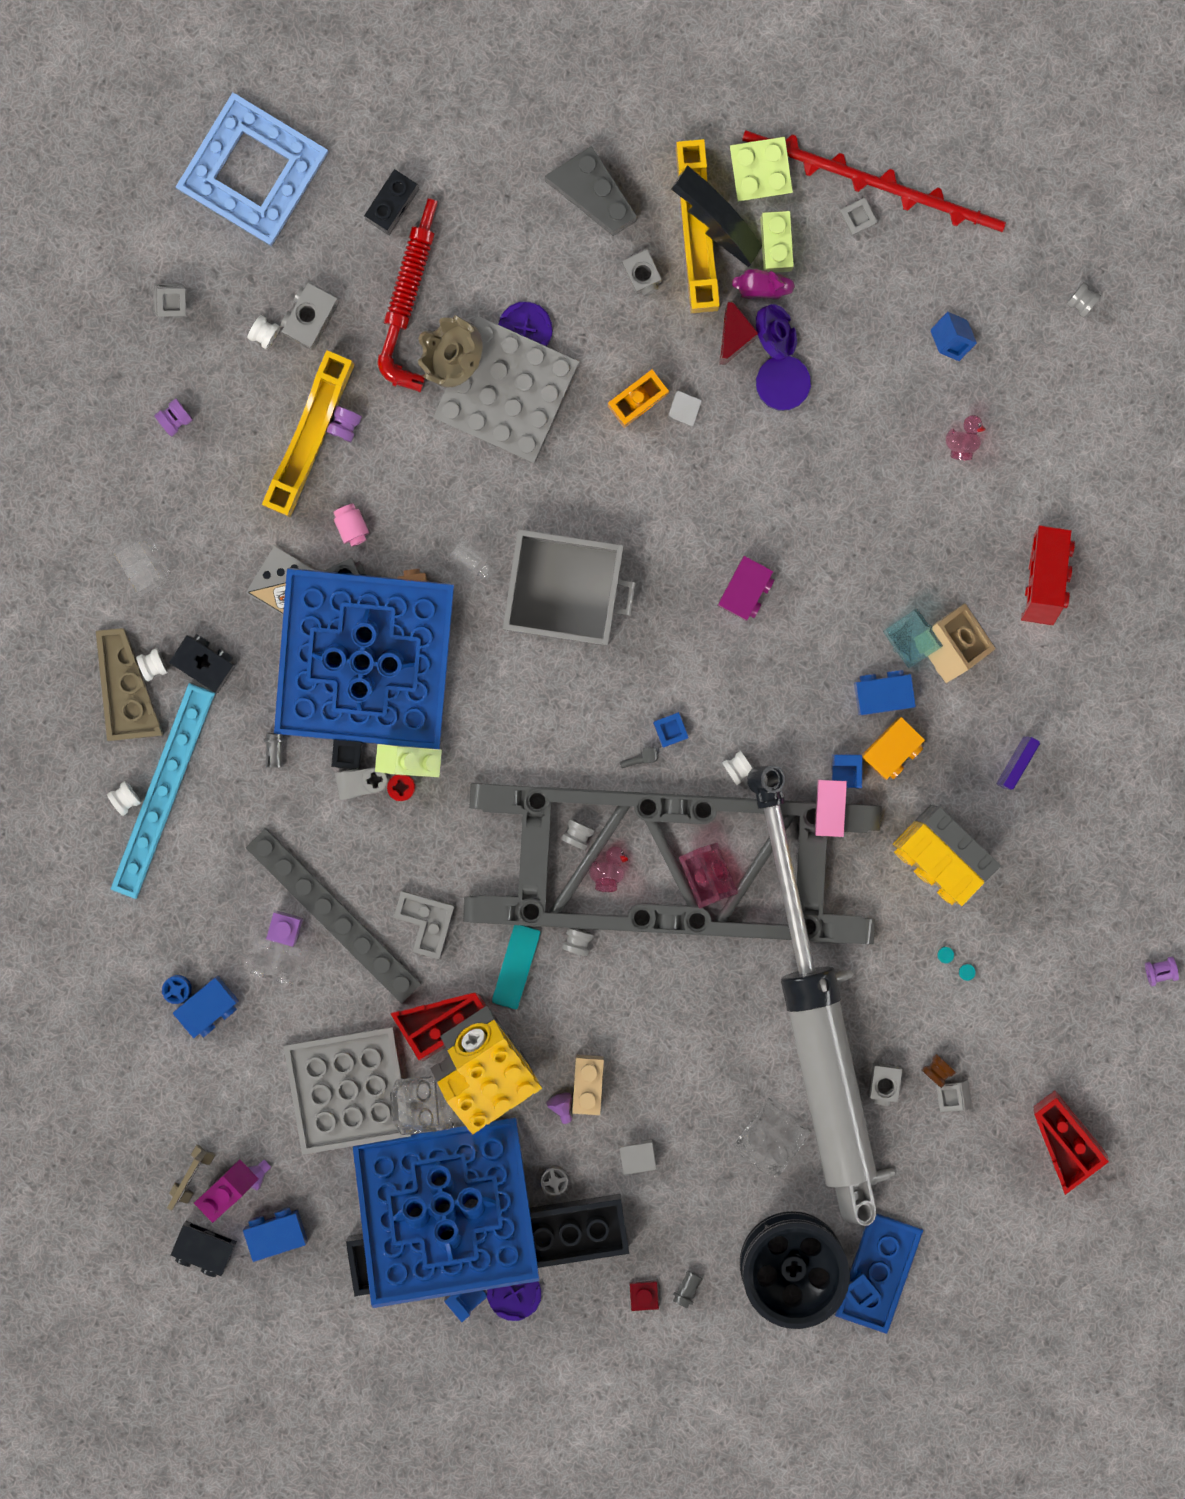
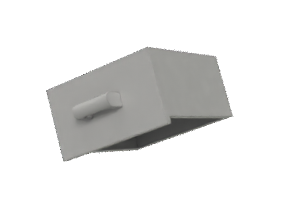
[503,529,636,647]

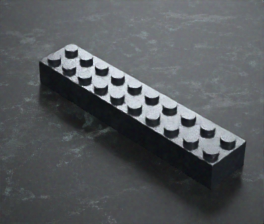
[346,1194,629,1297]

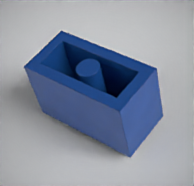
[854,670,916,715]
[173,976,239,1039]
[243,1207,308,1262]

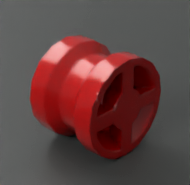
[387,775,415,801]

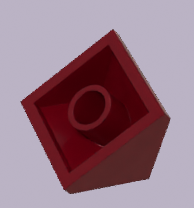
[720,302,758,365]

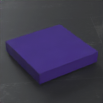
[996,736,1040,790]

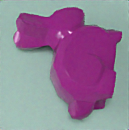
[732,269,795,299]

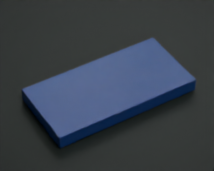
[835,1213,923,1334]

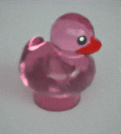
[945,415,986,460]
[589,847,628,892]

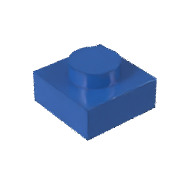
[653,712,689,748]
[846,1272,880,1312]

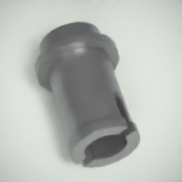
[263,733,286,768]

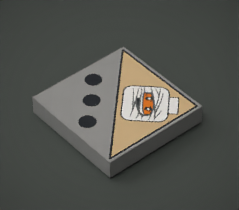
[246,546,314,615]

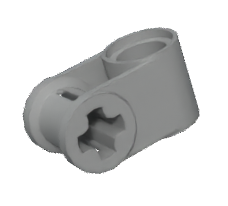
[335,767,390,800]

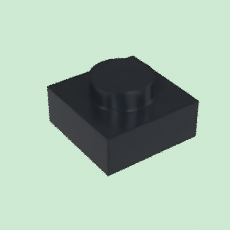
[331,739,362,769]

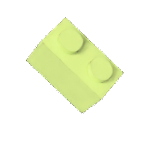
[760,211,794,273]
[375,744,442,777]

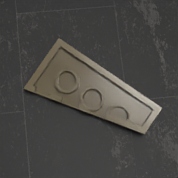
[96,628,164,741]

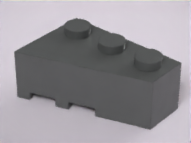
[545,146,637,236]

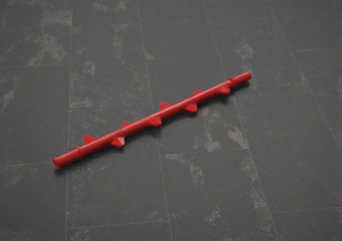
[742,130,1006,232]

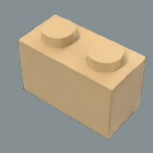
[572,1055,604,1115]

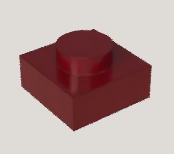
[629,1281,659,1311]

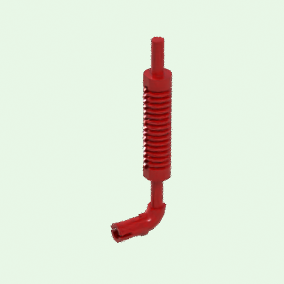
[377,198,438,393]

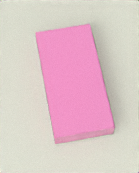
[815,780,847,837]

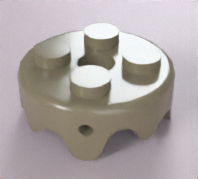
[418,315,483,388]

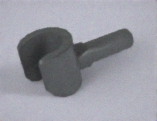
[620,748,658,768]

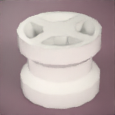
[247,315,281,350]
[136,648,168,682]
[722,751,752,785]
[107,781,141,816]

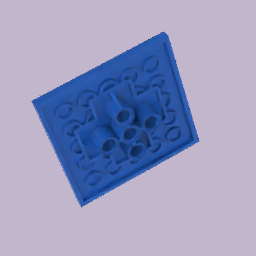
[274,568,454,749]
[353,1118,540,1308]

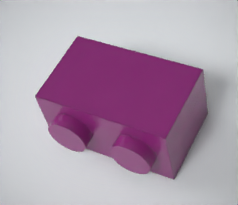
[717,556,775,621]
[194,1159,259,1223]

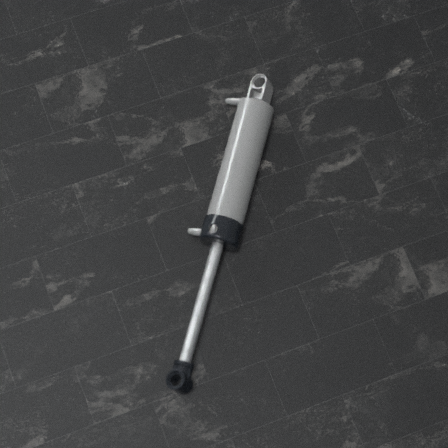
[747,765,895,1226]

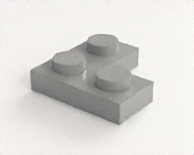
[394,891,455,959]

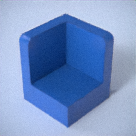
[931,312,977,361]
[832,755,862,788]
[444,1290,487,1322]

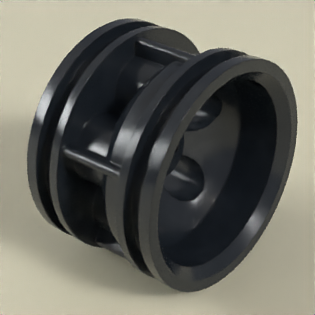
[740,1211,850,1329]

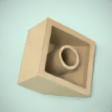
[915,604,996,683]

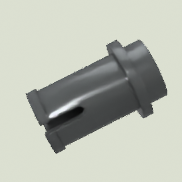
[673,1271,703,1308]

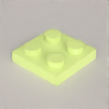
[730,137,793,201]

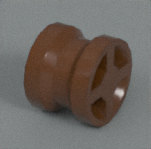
[921,1054,956,1088]

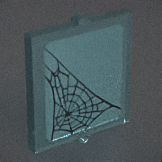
[883,608,943,669]

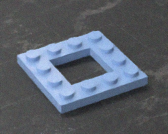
[175,92,328,247]

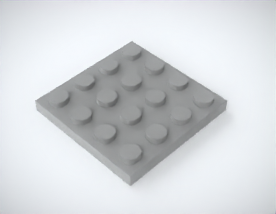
[433,316,579,463]
[283,1026,412,1155]

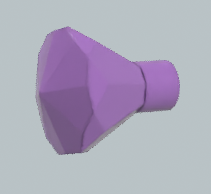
[546,1092,572,1124]
[248,1160,271,1191]

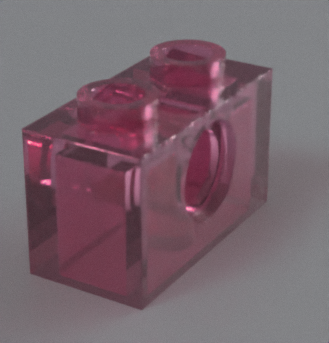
[679,843,738,909]

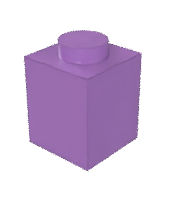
[266,911,303,947]

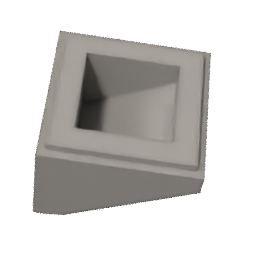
[667,390,702,427]
[936,1080,972,1112]

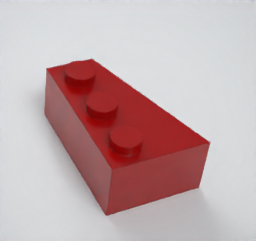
[1021,525,1075,625]
[390,993,486,1061]
[1033,1090,1109,1195]

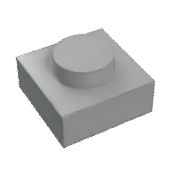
[839,198,877,236]

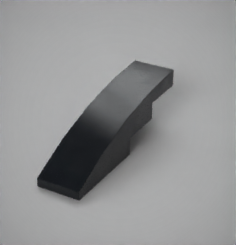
[671,165,762,267]

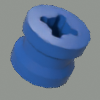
[162,975,192,1004]

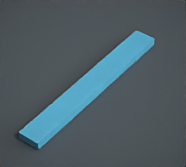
[111,683,215,899]

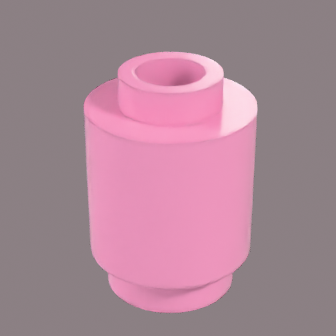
[333,503,369,547]

